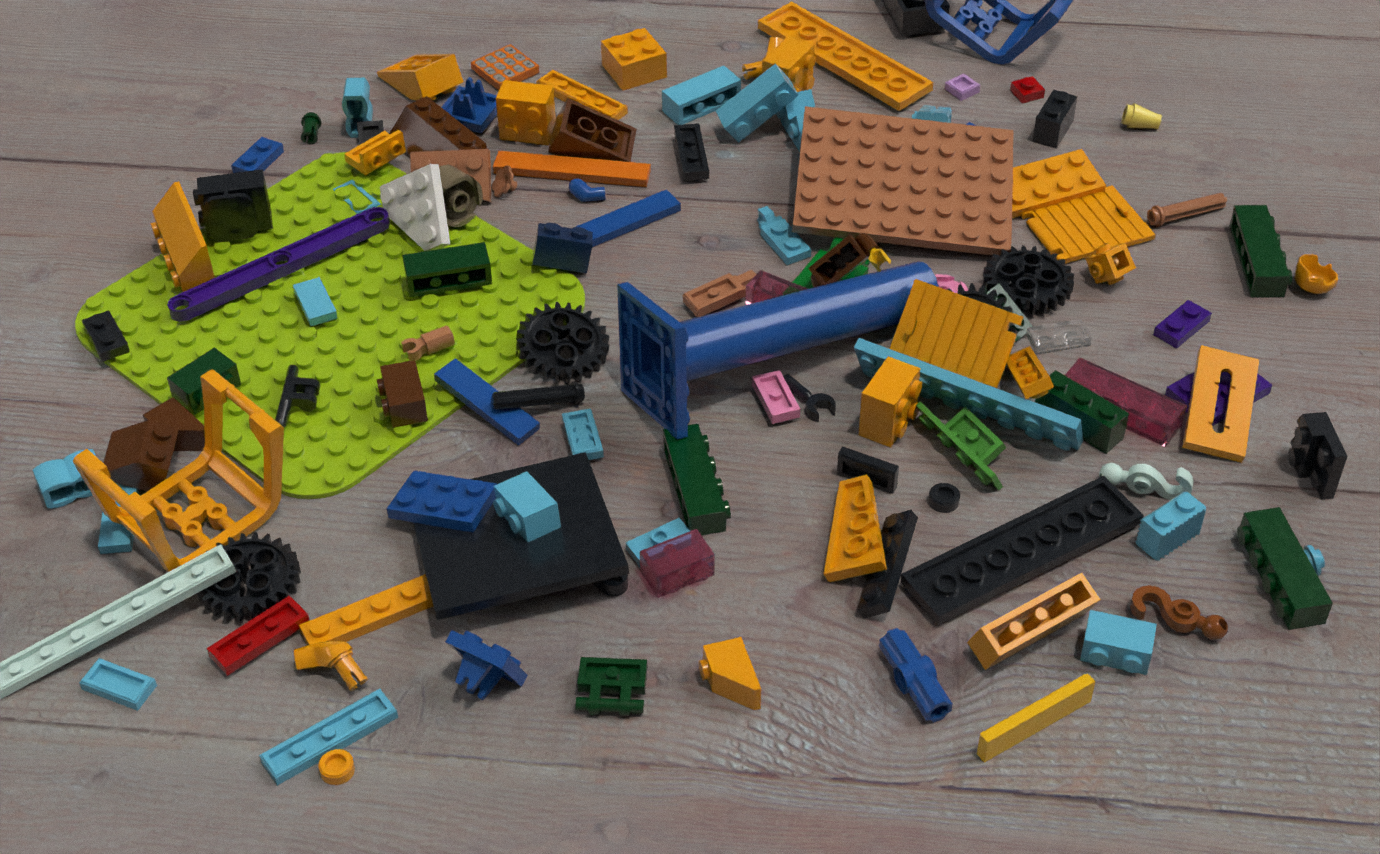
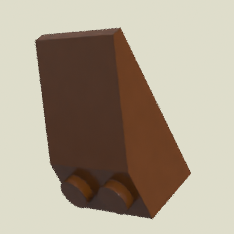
[548,98,637,162]

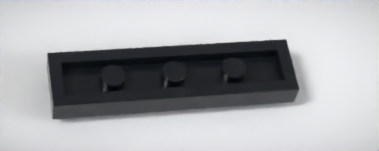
[856,509,918,619]

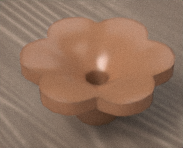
[492,165,517,198]

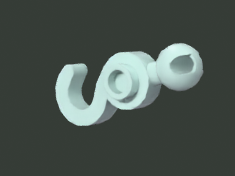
[1099,463,1194,500]

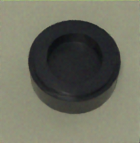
[928,483,960,513]

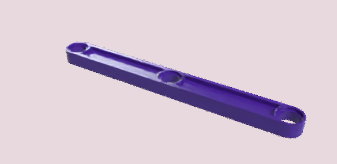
[167,207,390,322]

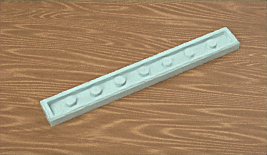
[0,544,237,700]

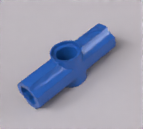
[879,628,953,723]

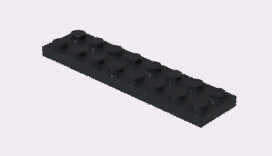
[900,476,1144,625]

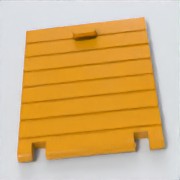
[1020,185,1156,264]
[889,279,1024,388]

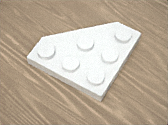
[380,164,450,251]

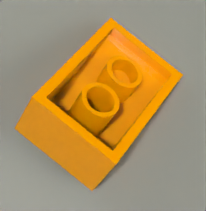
[377,54,464,100]

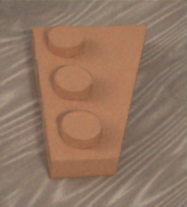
[410,149,491,203]

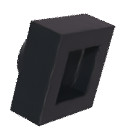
[357,120,384,145]

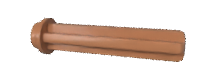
[1147,193,1227,227]

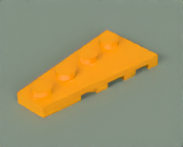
[823,475,887,582]

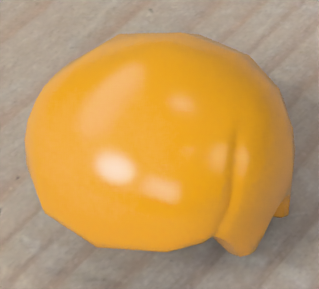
[1294,254,1338,294]

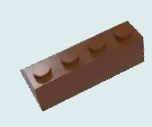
[389,96,487,158]

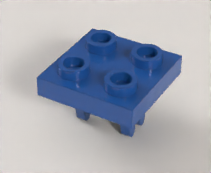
[441,77,497,133]
[445,630,528,700]

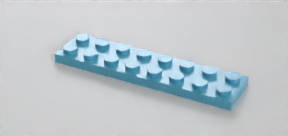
[854,338,1083,451]

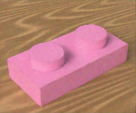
[752,370,800,424]

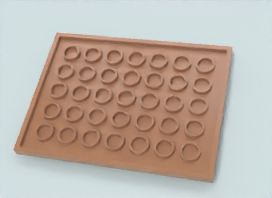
[792,106,1014,256]

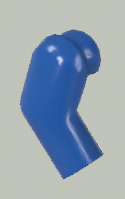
[568,178,606,202]

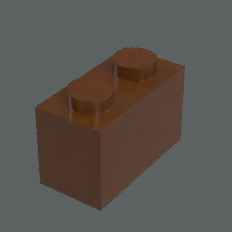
[376,360,428,428]

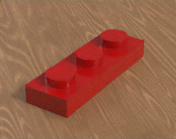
[207,595,310,676]

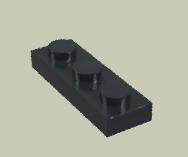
[674,123,709,181]

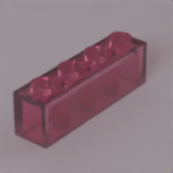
[1065,357,1187,447]

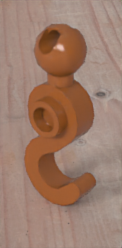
[1130,585,1228,640]

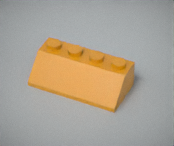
[150,181,215,292]

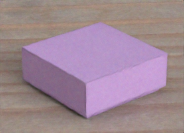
[945,73,980,101]

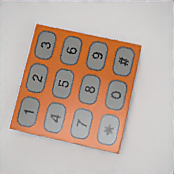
[471,44,540,90]

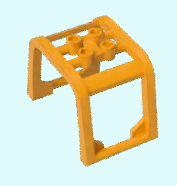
[73,369,284,572]

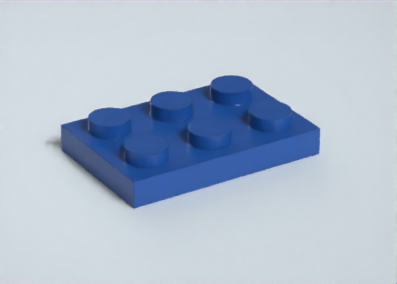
[386,471,497,532]

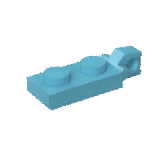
[757,206,812,265]

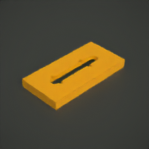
[1182,345,1259,463]

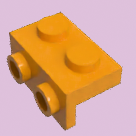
[344,130,406,175]

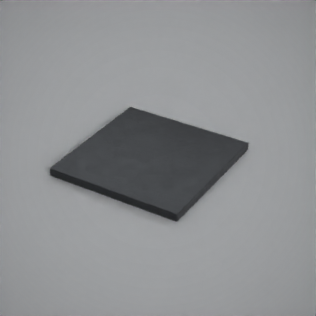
[413,452,630,620]

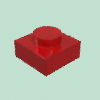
[1010,76,1045,104]

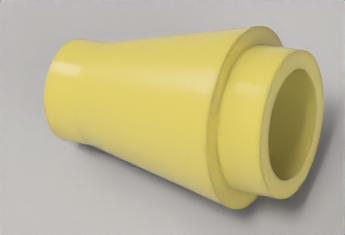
[1121,103,1162,129]

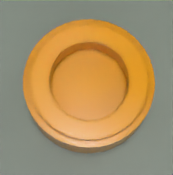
[318,749,355,785]

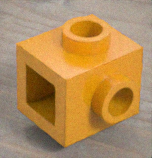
[1085,243,1136,285]

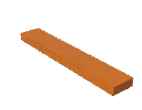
[493,150,651,187]

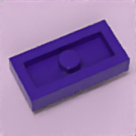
[1153,300,1212,349]

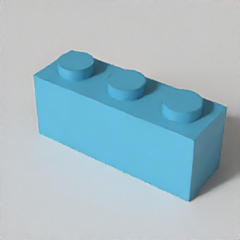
[716,63,799,143]
[662,66,741,125]

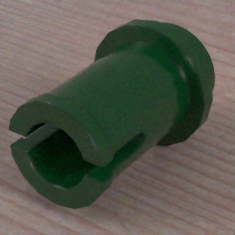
[301,112,322,145]

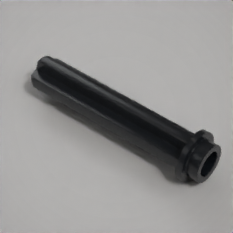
[491,381,585,410]

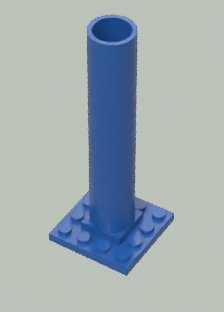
[617,261,939,439]

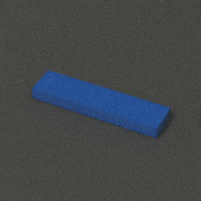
[576,189,681,247]
[434,358,540,445]

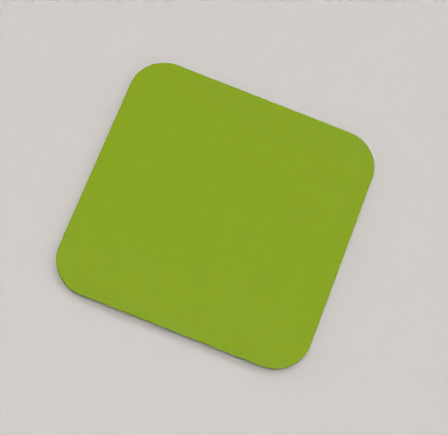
[75,152,585,499]

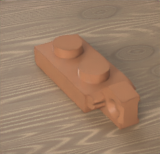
[683,270,758,317]

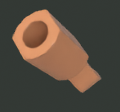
[401,325,455,361]

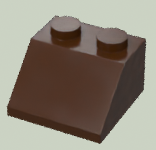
[103,420,179,491]

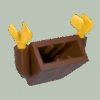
[808,233,891,288]

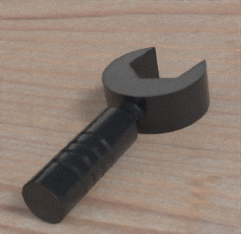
[783,374,836,422]

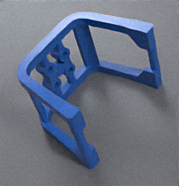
[925,0,1074,65]

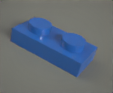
[231,137,284,173]

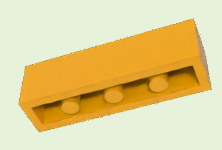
[967,573,1101,670]

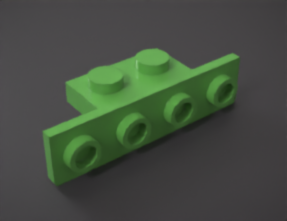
[916,401,1006,491]

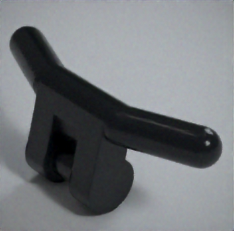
[275,365,321,428]

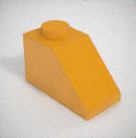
[698,637,761,710]

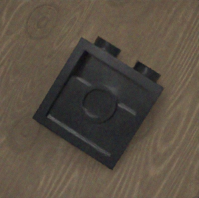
[1288,412,1348,500]

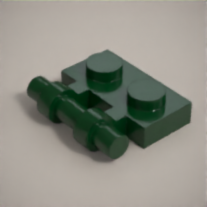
[575,657,648,716]

